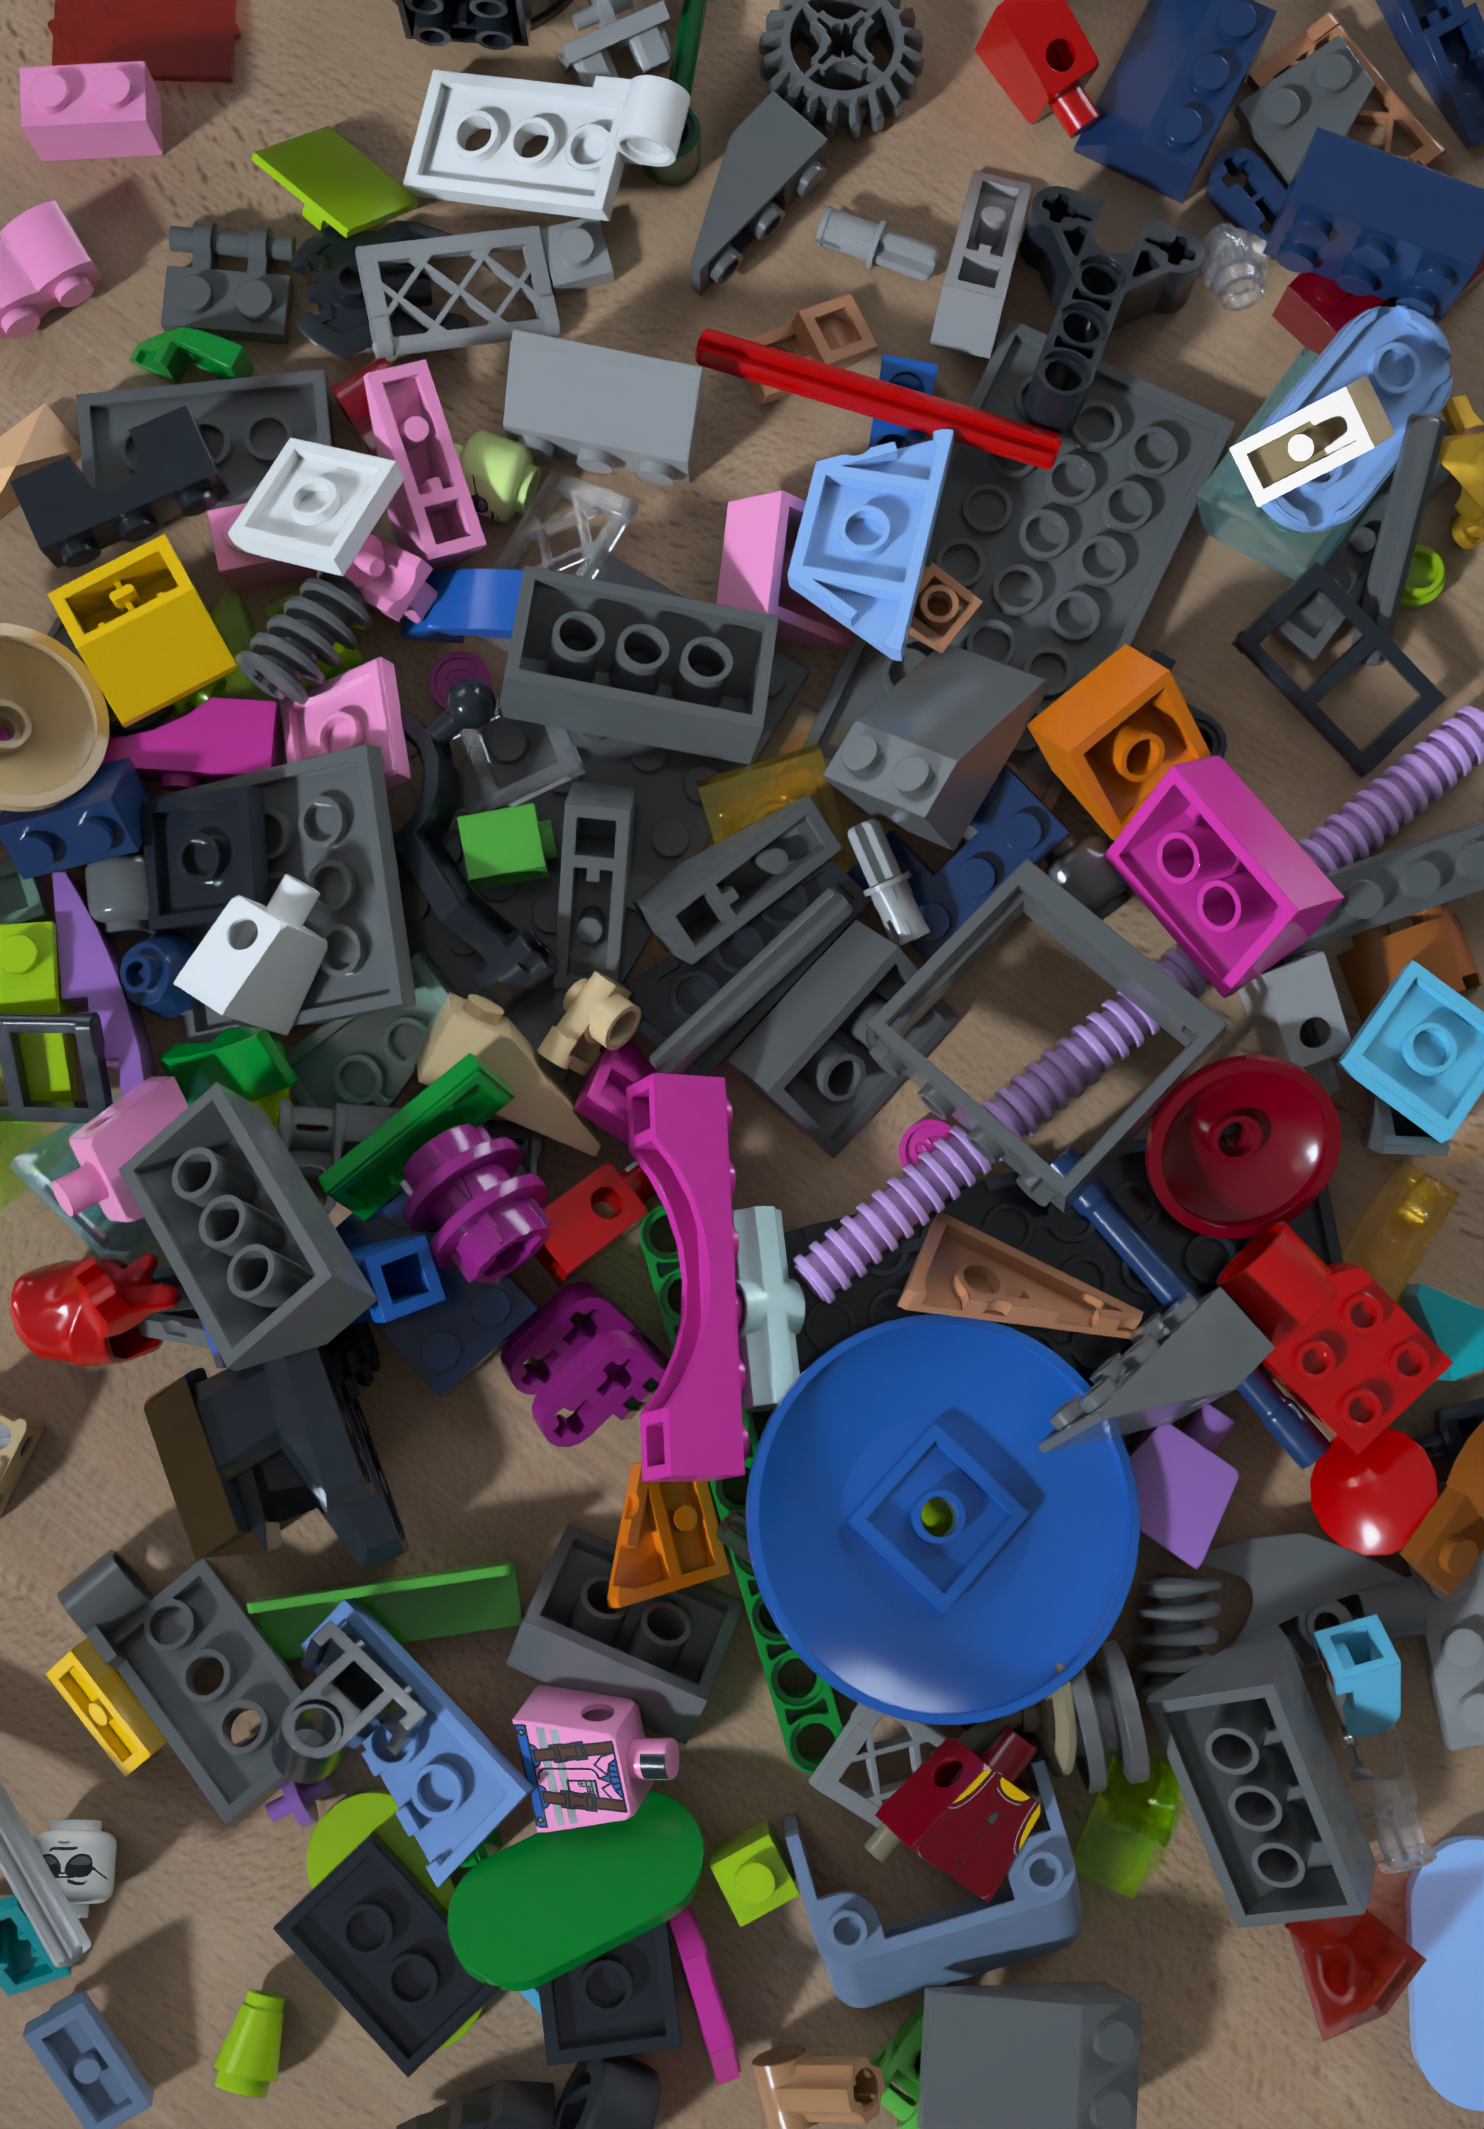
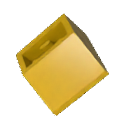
[47,534,239,728]

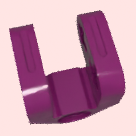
[500,1281,670,1447]

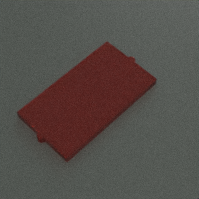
[48,0,241,83]

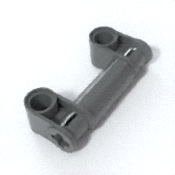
[277,1098,542,1216]

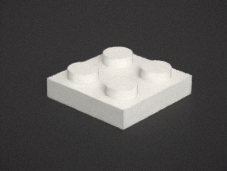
[228,437,404,576]

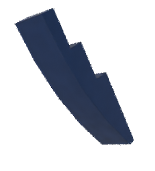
[1375,0,1484,149]

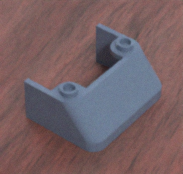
[783,1742,1084,2008]

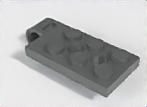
[57,1549,326,1828]

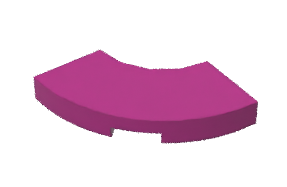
[667,1902,742,2085]

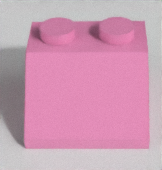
[716,490,855,650]

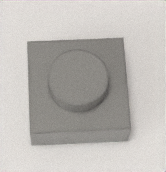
[540,218,615,296]

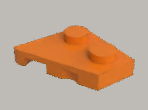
[607,1461,730,1608]

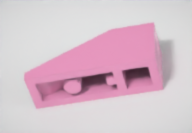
[363,359,487,570]

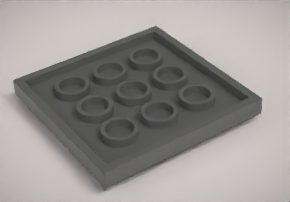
[153,744,416,1043]

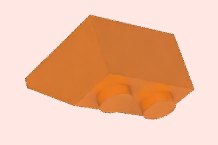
[1027,643,1212,841]

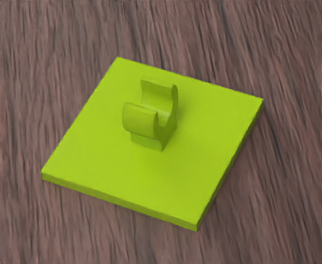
[251,126,420,238]

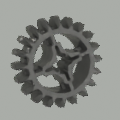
[759,0,924,142]

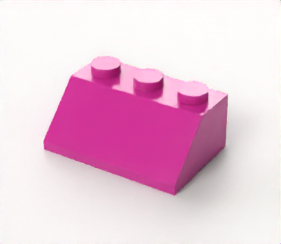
[1104,755,1344,998]

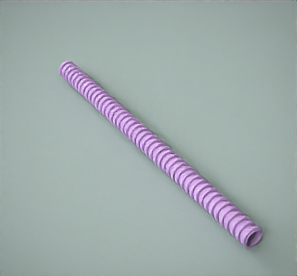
[793,705,1484,1304]

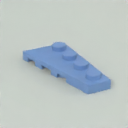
[301,1598,534,1888]

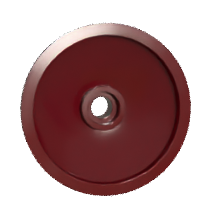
[1145,1054,1341,1239]

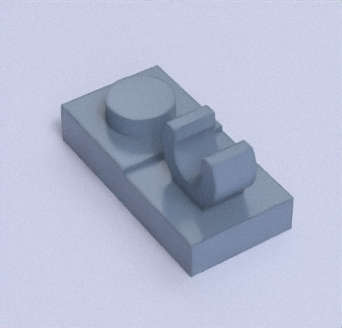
[23,1990,154,2129]

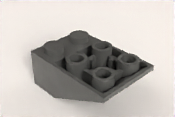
[1037,1287,1275,1453]

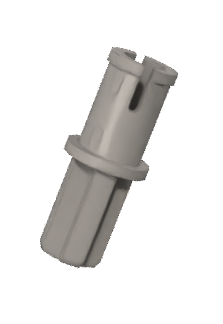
[815,205,940,281]
[848,819,930,946]

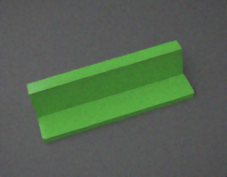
[247,1557,524,1661]

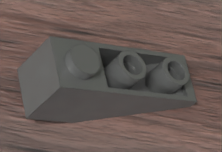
[691,91,828,296]

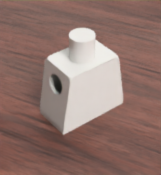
[173,874,328,1036]

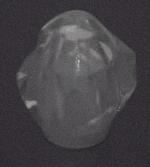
[1198,222,1271,311]

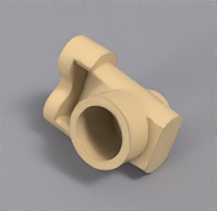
[537,971,641,1076]

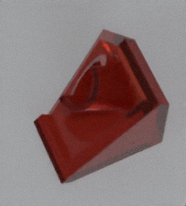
[1284,1909,1427,2041]

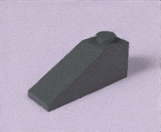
[553,781,637,989]
[632,795,842,965]

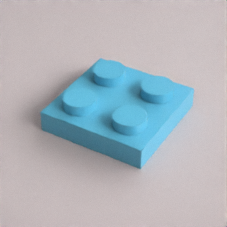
[1335,960,1484,1144]

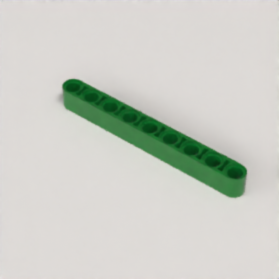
[639,1205,843,1774]

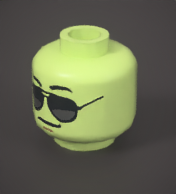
[454,430,541,523]

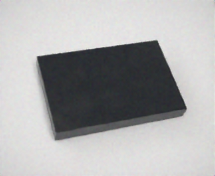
[273,1830,500,2078]

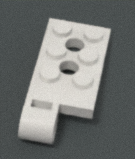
[403,70,691,221]

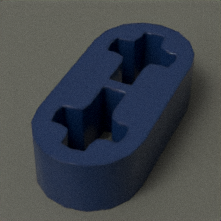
[1205,147,1287,260]

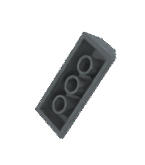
[497,565,779,765]
[118,1082,378,1371]
[1146,1639,1377,1928]

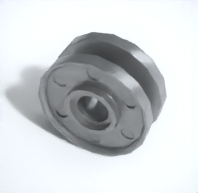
[1070,1640,1150,1794]

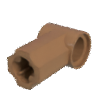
[752,2044,885,2129]

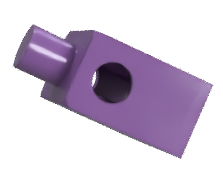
[1126,1404,1240,1569]

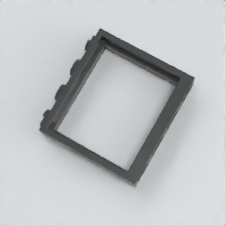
[867,858,1228,1213]

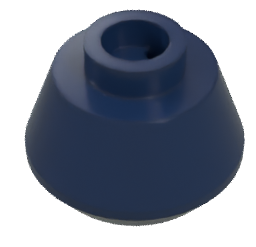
[120,931,198,1018]

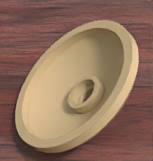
[0,623,109,812]

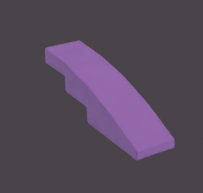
[52,871,157,1097]

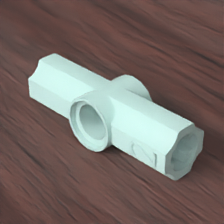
[732,1206,805,1412]

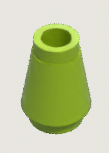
[213,1989,286,2098]

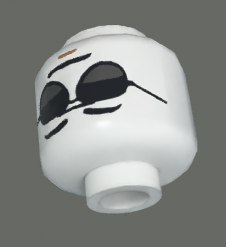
[33,1820,117,1918]

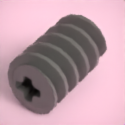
[235,570,375,705]
[1131,1573,1223,1704]

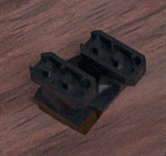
[144,1345,409,1569]

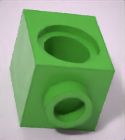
[457,803,558,891]

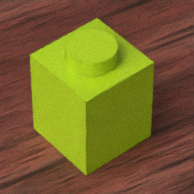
[710,1818,800,1927]

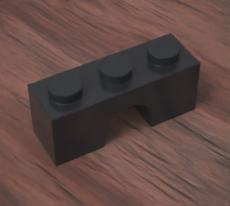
[10,405,230,569]

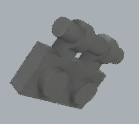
[161,221,297,344]

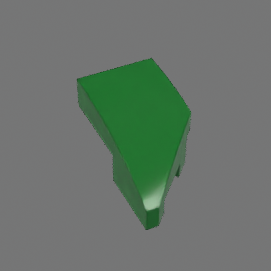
[130,327,255,384]

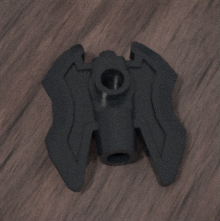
[290,220,468,359]

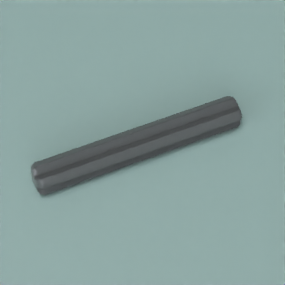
[1351,413,1447,666]
[649,887,853,1075]

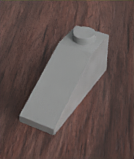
[930,170,1033,359]

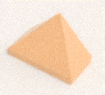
[0,403,81,518]

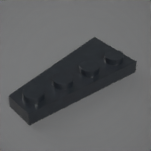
[625,859,872,1076]

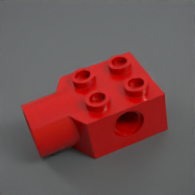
[1216,1221,1453,1455]

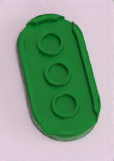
[447,1790,705,1991]

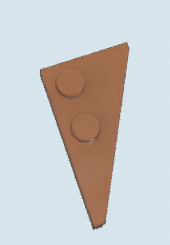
[897,1212,1144,1339]

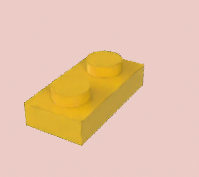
[46,1638,168,1777]

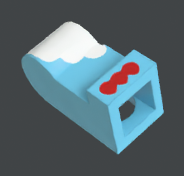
[1313,1614,1401,1738]

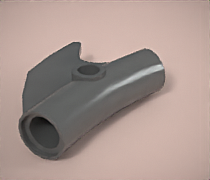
[1201,1532,1428,1675]

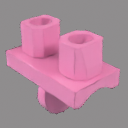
[344,534,438,623]

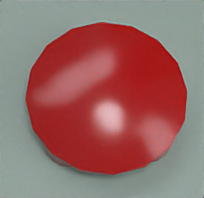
[1310,1427,1443,1557]

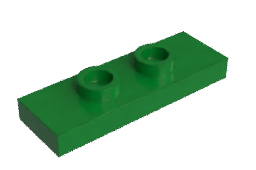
[318,1052,515,1221]

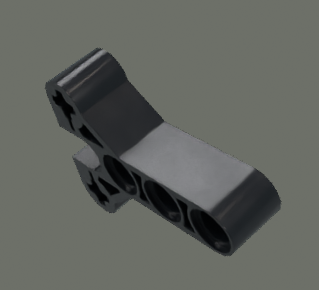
[1019,186,1205,433]

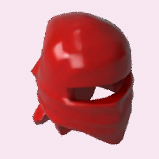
[9,1253,181,1367]

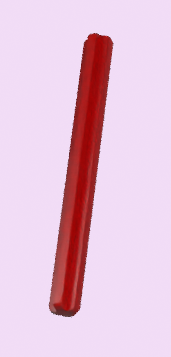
[695,328,1062,470]

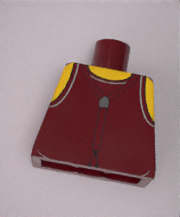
[875,1725,1040,1903]

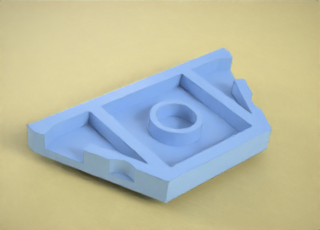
[787,429,954,662]

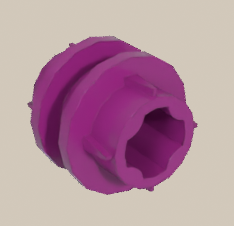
[400,1124,552,1283]

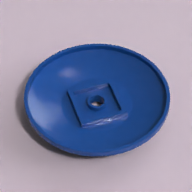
[746,1314,1140,1725]

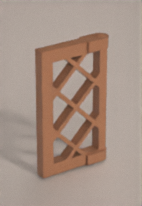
[1246,11,1447,168]

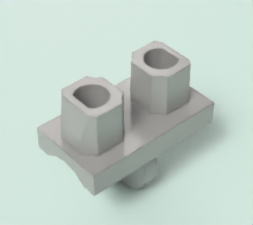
[557,0,673,87]

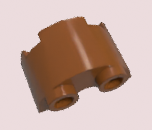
[1337,903,1483,1025]

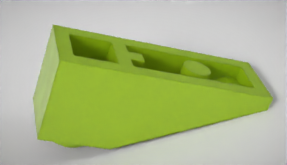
[0,921,78,1124]

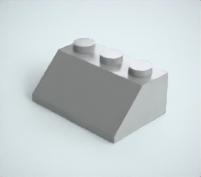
[503,329,704,486]

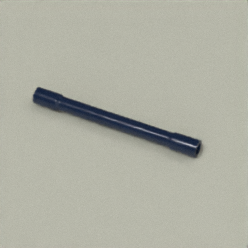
[1049,1146,1331,1469]

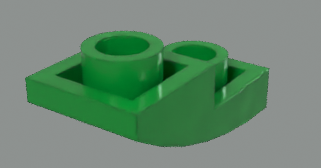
[158,1027,298,1106]

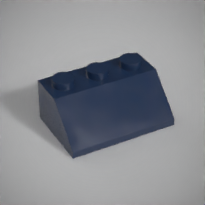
[1074,0,1277,204]

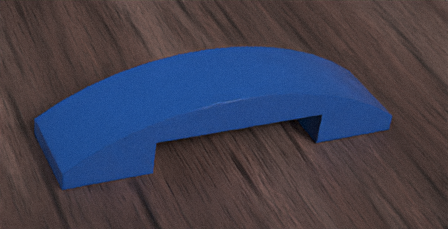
[401,569,630,644]

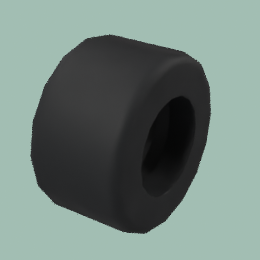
[555,2056,661,2129]

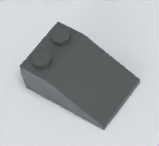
[823,645,1050,851]
[917,1981,1142,2129]

